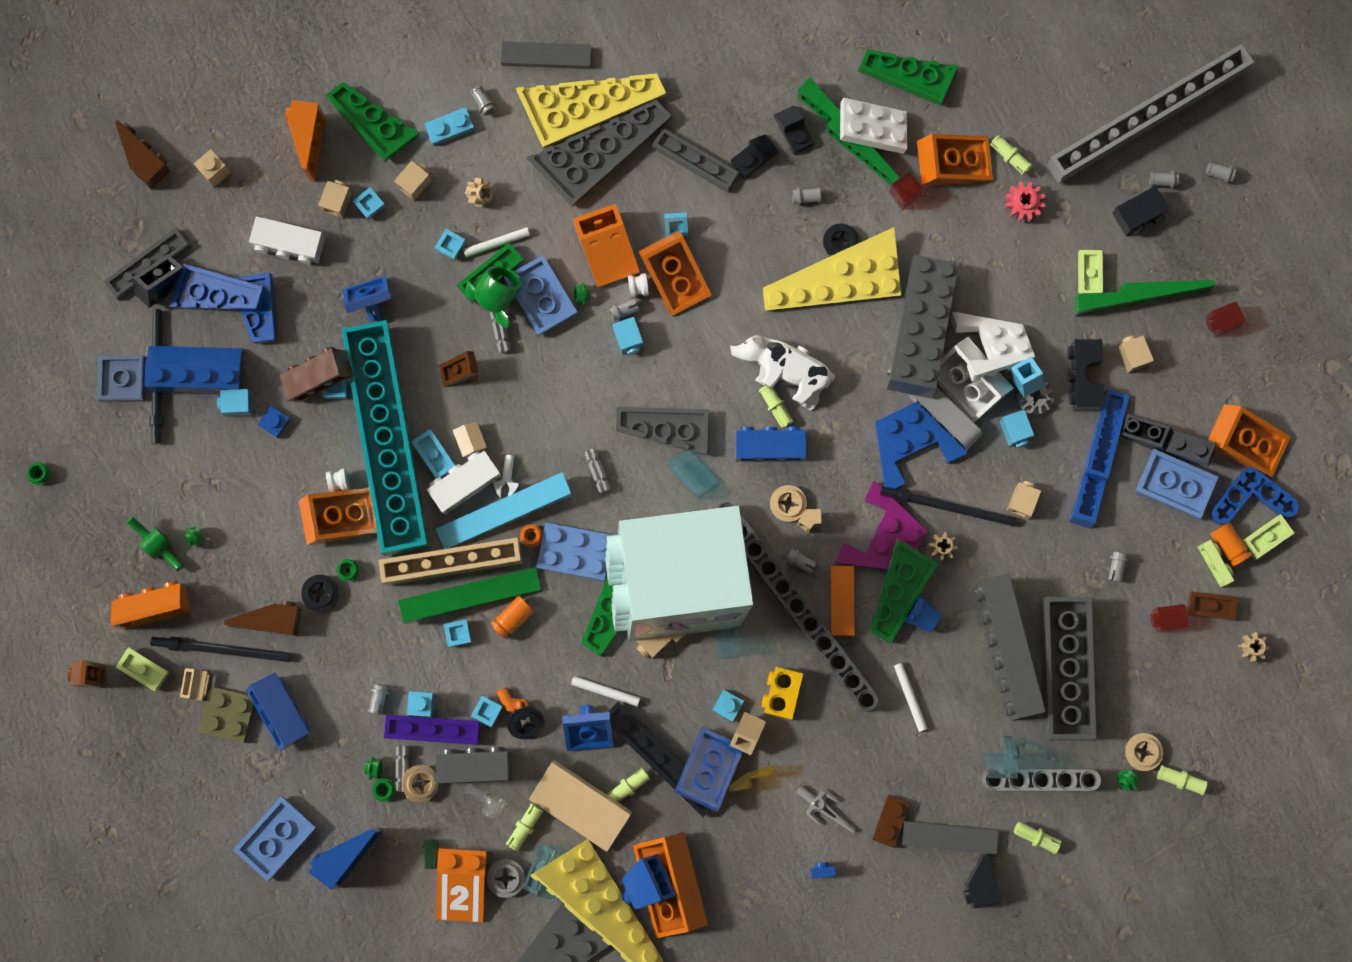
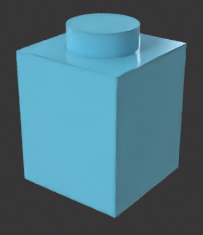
[612,317,643,355]
[1011,357,1044,398]
[217,389,253,417]
[1000,410,1034,448]
[407,691,436,718]

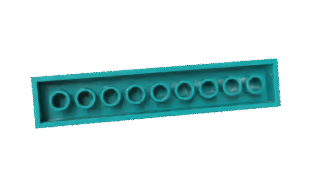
[341,320,430,556]

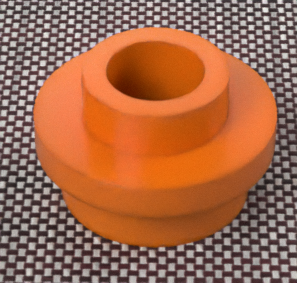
[520,524,543,548]

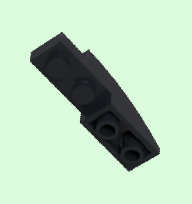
[1120,413,1218,467]

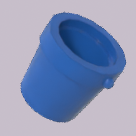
[904,596,941,633]

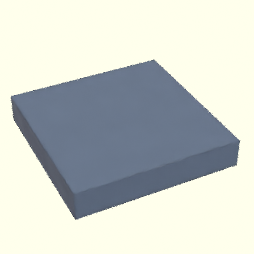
[97,355,146,402]

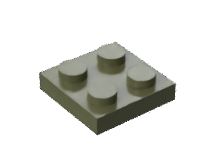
[198,687,255,743]

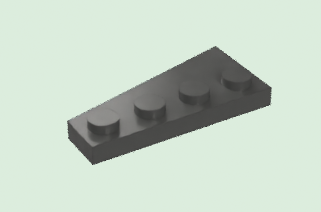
[616,407,709,456]

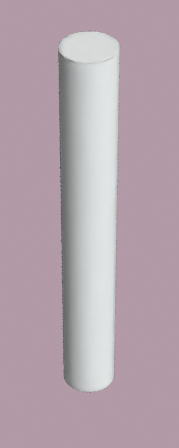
[463,227,530,258]
[894,663,928,732]
[571,676,640,707]

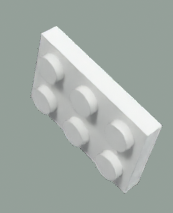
[840,98,907,154]

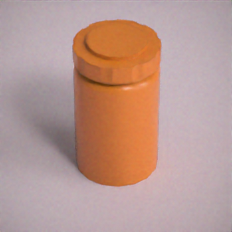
[1210,522,1252,567]
[491,596,534,640]

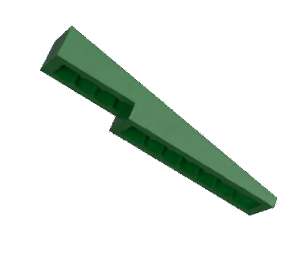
[797,77,900,188]
[1074,280,1215,316]
[398,567,541,624]

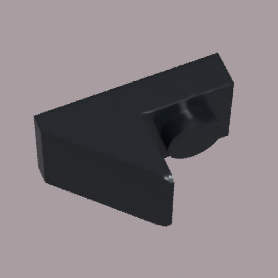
[774,105,814,155]
[730,134,780,179]

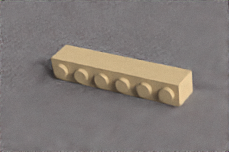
[378,538,523,586]

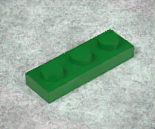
[456,243,524,304]

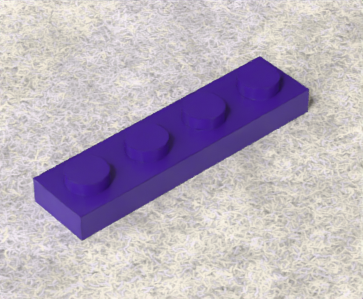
[384,715,480,745]

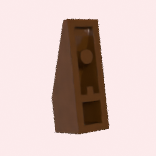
[224,600,302,636]

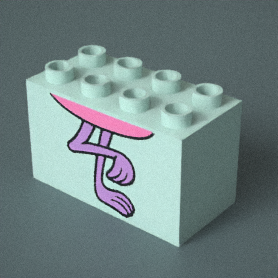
[605,506,753,642]

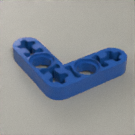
[1210,467,1299,525]

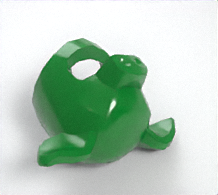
[466,266,522,329]

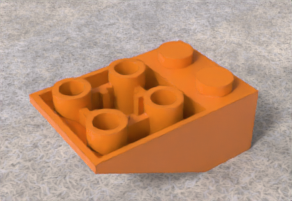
[573,204,640,288]

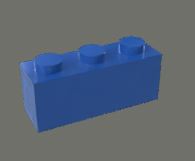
[736,426,806,462]
[246,673,309,751]

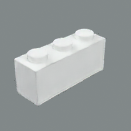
[249,216,325,265]
[427,451,502,515]

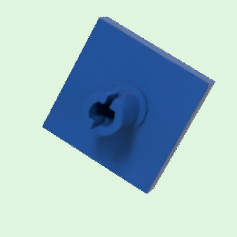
[343,275,391,322]
[562,704,614,751]

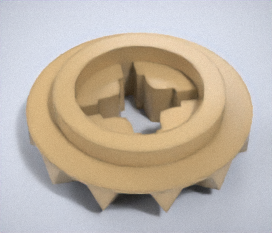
[770,485,807,522]
[1125,733,1163,771]
[401,765,438,803]

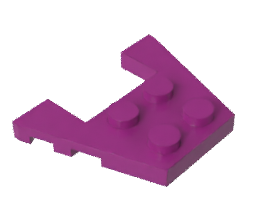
[835,481,927,570]

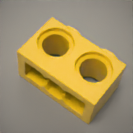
[761,667,803,720]

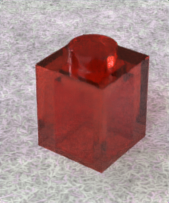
[889,172,923,210]
[1206,301,1246,337]
[1150,604,1189,633]

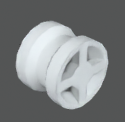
[628,273,649,298]
[326,468,350,492]

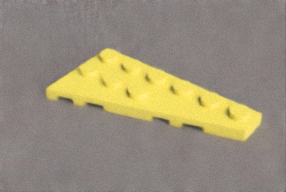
[516,73,666,150]
[763,227,901,311]
[530,839,663,962]

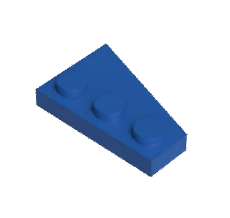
[235,273,277,344]

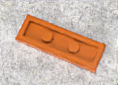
[830,566,855,636]

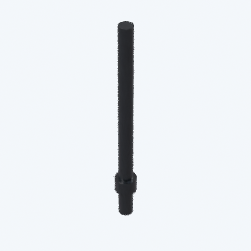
[149,309,163,445]
[880,486,1016,527]
[150,636,291,662]

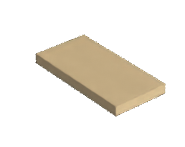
[529,760,632,852]

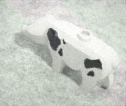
[730,335,835,411]

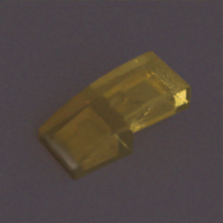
[728,765,774,792]

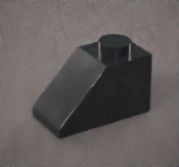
[132,254,183,308]
[963,854,1002,909]

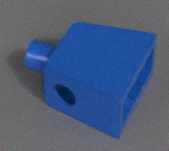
[622,854,677,909]

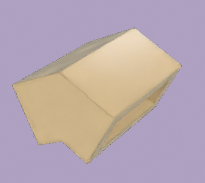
[453,421,487,457]
[797,509,822,533]
[180,668,211,701]

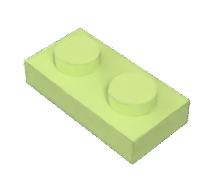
[1078,250,1103,293]
[1242,514,1294,560]
[1198,540,1234,587]
[116,647,169,692]

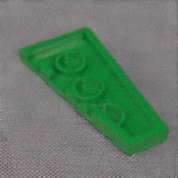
[858,49,958,106]
[326,82,419,162]
[869,539,938,644]
[581,578,621,656]

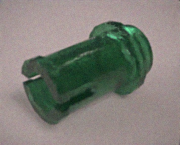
[422,839,441,869]

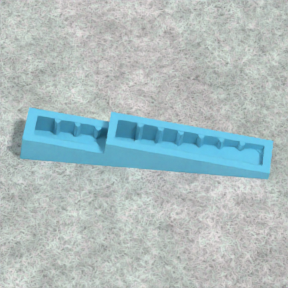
[436,472,572,549]

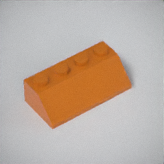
[633,832,708,938]

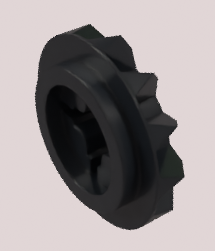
[823,223,859,256]
[301,574,339,612]
[507,705,545,739]

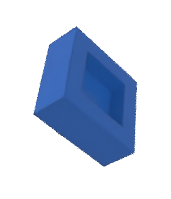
[257,406,291,438]
[810,862,836,879]

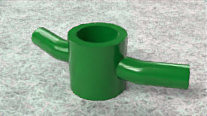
[126,516,184,572]

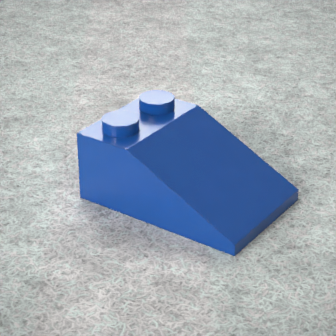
[309,828,382,890]

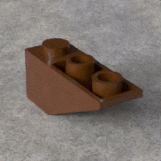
[115,120,170,190]

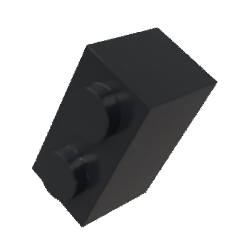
[1112,186,1170,236]

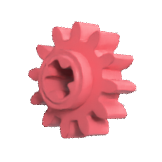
[1005,181,1045,222]

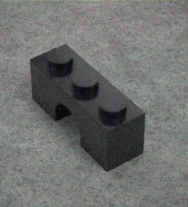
[1067,339,1105,411]

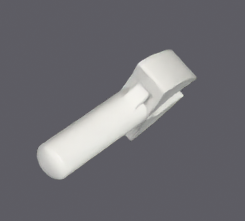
[493,454,519,498]

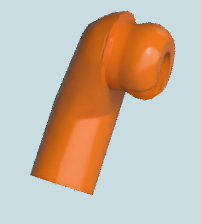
[496,687,528,713]

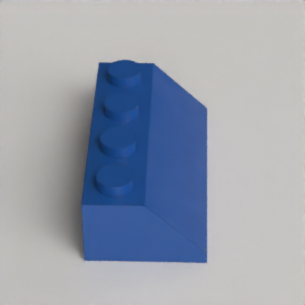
[145,346,242,393]

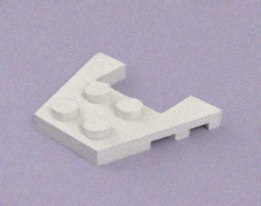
[950,312,1035,382]

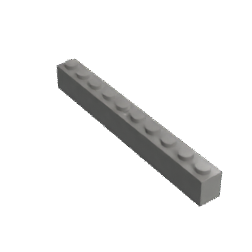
[1046,44,1254,184]

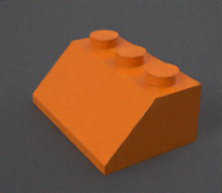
[110,581,192,630]

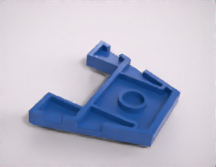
[875,402,967,489]

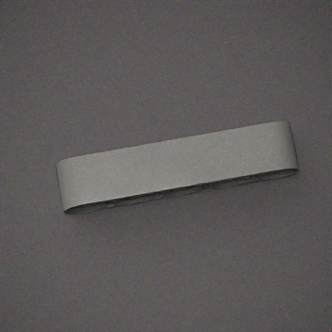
[887,368,983,451]
[982,769,1101,791]

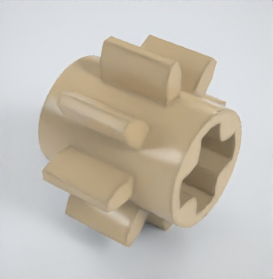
[465,178,494,207]
[928,532,958,562]
[1238,632,1270,662]

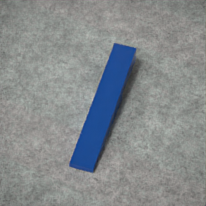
[1069,389,1130,529]

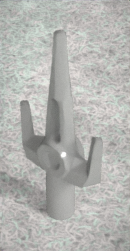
[796,785,856,833]

